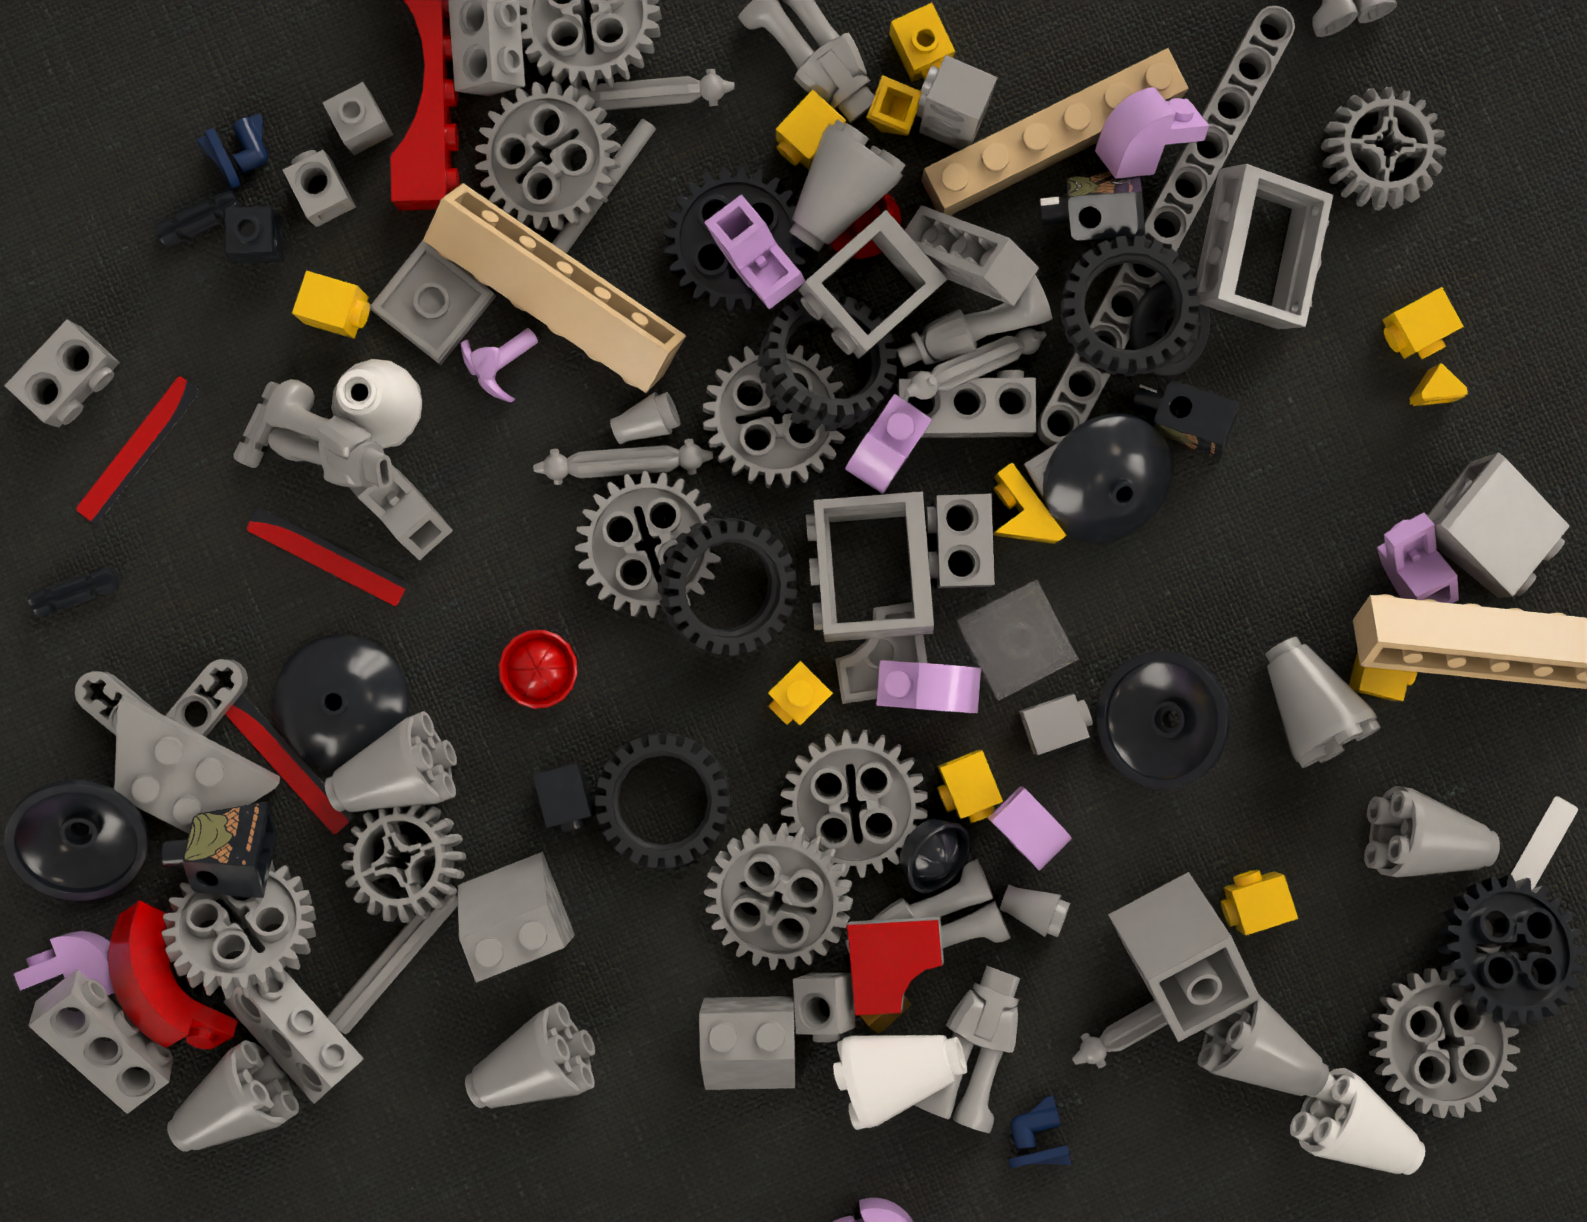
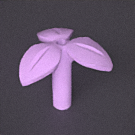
[461,328,538,402]

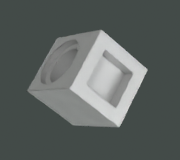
[323,82,393,155]
[283,150,356,227]
[1018,694,1093,755]
[793,973,856,1042]

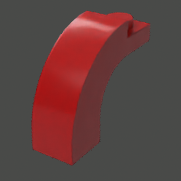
[108,900,238,1049]

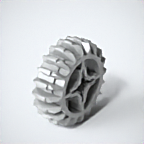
[1321,86,1446,210]
[341,805,466,923]

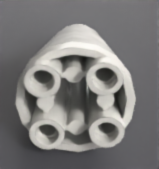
[331,359,422,449]
[833,1035,967,1130]
[1290,1068,1425,1175]

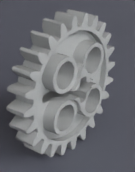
[519,0,662,91]
[475,82,621,231]
[703,345,845,488]
[575,471,723,618]
[781,729,928,878]
[704,823,853,970]
[162,861,316,999]
[1368,968,1520,1118]

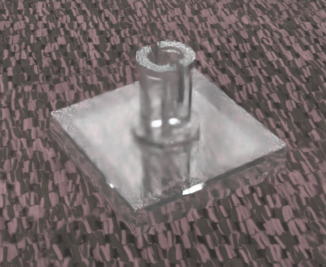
[956,580,1079,701]

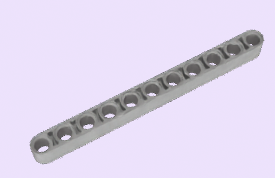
[1036,6,1295,447]

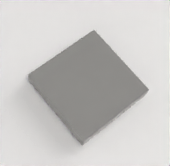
[370,240,496,365]

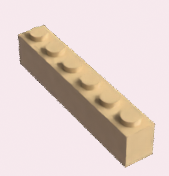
[921,48,1188,216]
[423,183,686,393]
[1353,594,1587,689]

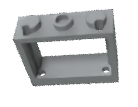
[1196,164,1333,329]
[806,492,934,642]

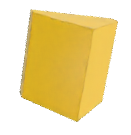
[866,75,922,136]
[1409,363,1468,406]

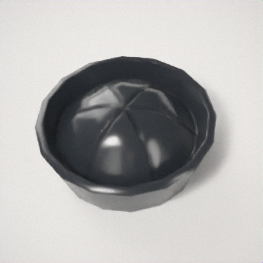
[900,819,970,893]

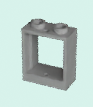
[798,210,947,359]

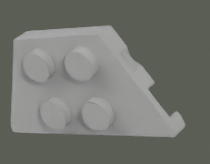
[114,694,280,834]

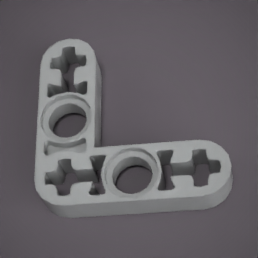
[75,659,248,737]

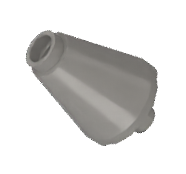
[789,119,905,252]
[1265,637,1381,768]
[325,711,457,812]
[1364,786,1500,877]
[1198,995,1329,1097]
[465,1002,595,1108]
[167,1040,299,1152]

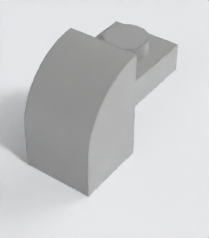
[349,464,453,560]

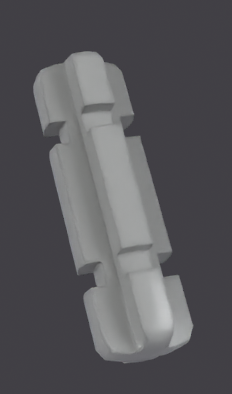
[234,381,280,468]

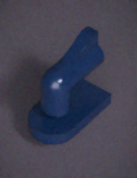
[196,113,268,189]
[1008,1096,1071,1168]

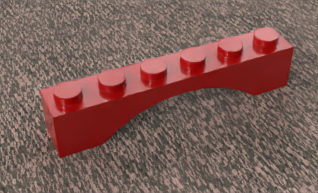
[390,0,460,211]

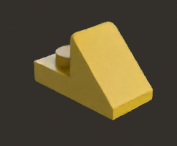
[993,463,1067,544]

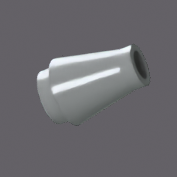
[610,392,680,444]
[1000,885,1070,937]

